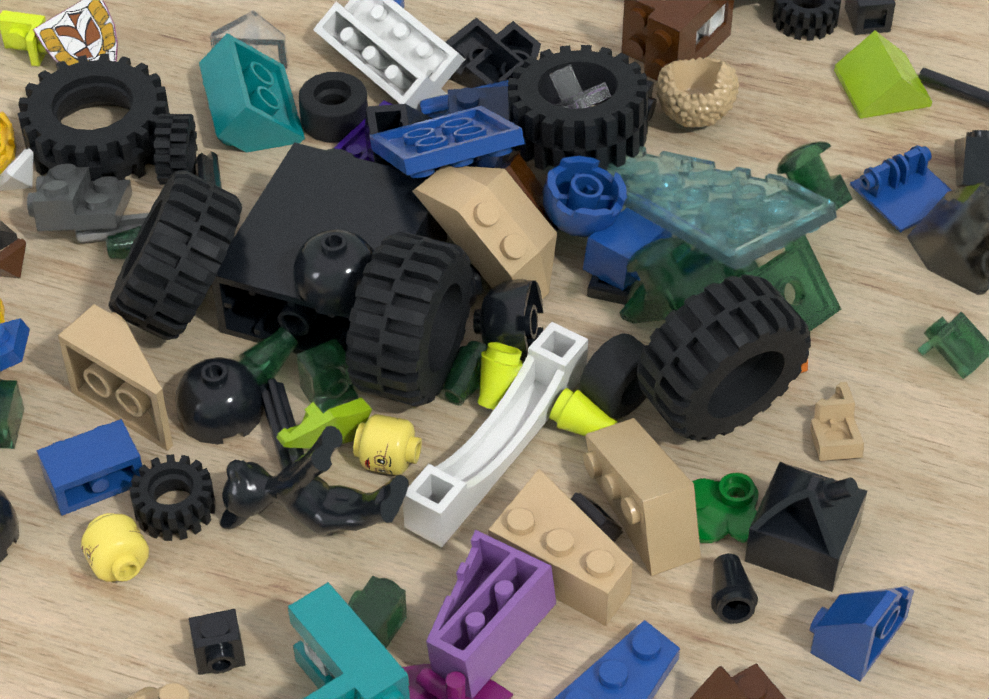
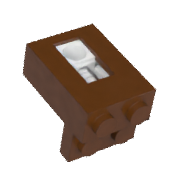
[621,0,734,81]

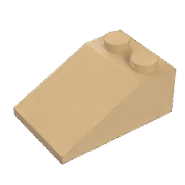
[58,304,173,451]

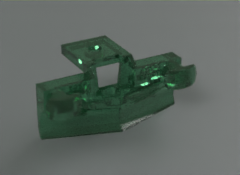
[619,141,853,331]

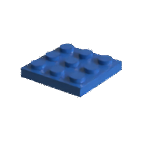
[369,106,525,178]

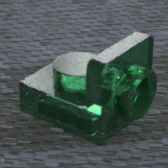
[917,311,989,379]

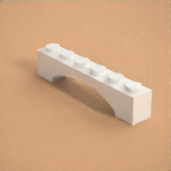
[403,322,588,547]

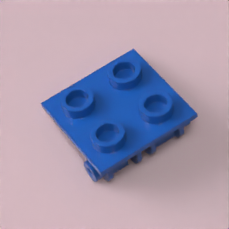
[850,145,963,232]

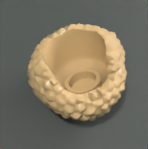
[656,57,739,128]

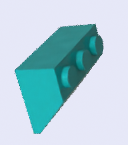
[199,33,305,153]

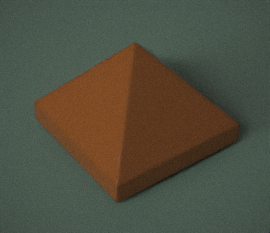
[0,238,26,278]

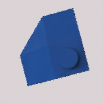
[809,586,914,682]

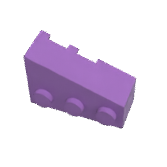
[426,530,557,699]

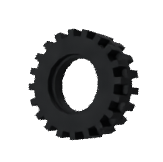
[18,54,170,181]

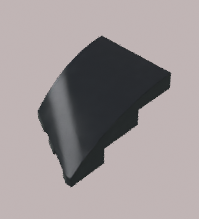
[445,17,541,88]

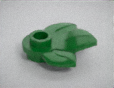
[692,473,759,543]

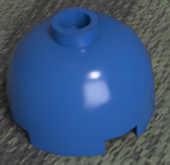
[543,156,627,238]

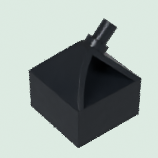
[745,462,867,592]

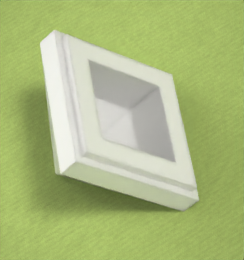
[0,148,33,191]

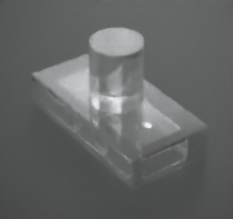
[549,65,612,109]

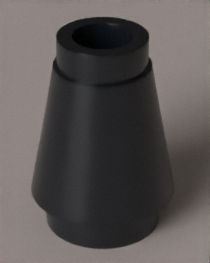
[711,553,758,624]

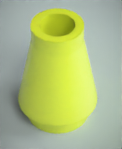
[478,342,523,410]
[549,388,618,436]

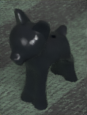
[220,426,409,535]

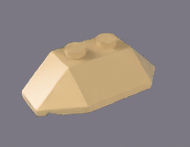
[413,165,557,299]

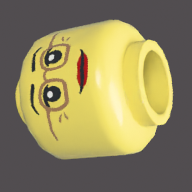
[353,414,422,476]
[81,513,149,582]

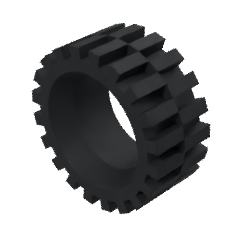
[508,45,648,171]

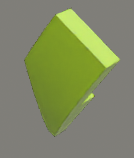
[276,397,372,448]

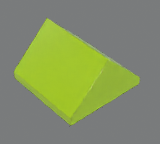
[834,30,932,119]

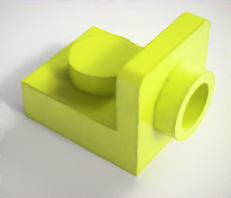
[0,10,49,66]

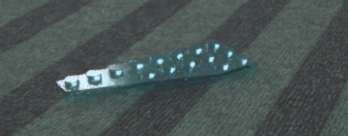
[607,146,837,270]

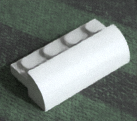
[313,0,465,112]

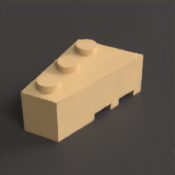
[583,418,701,576]
[488,469,633,626]

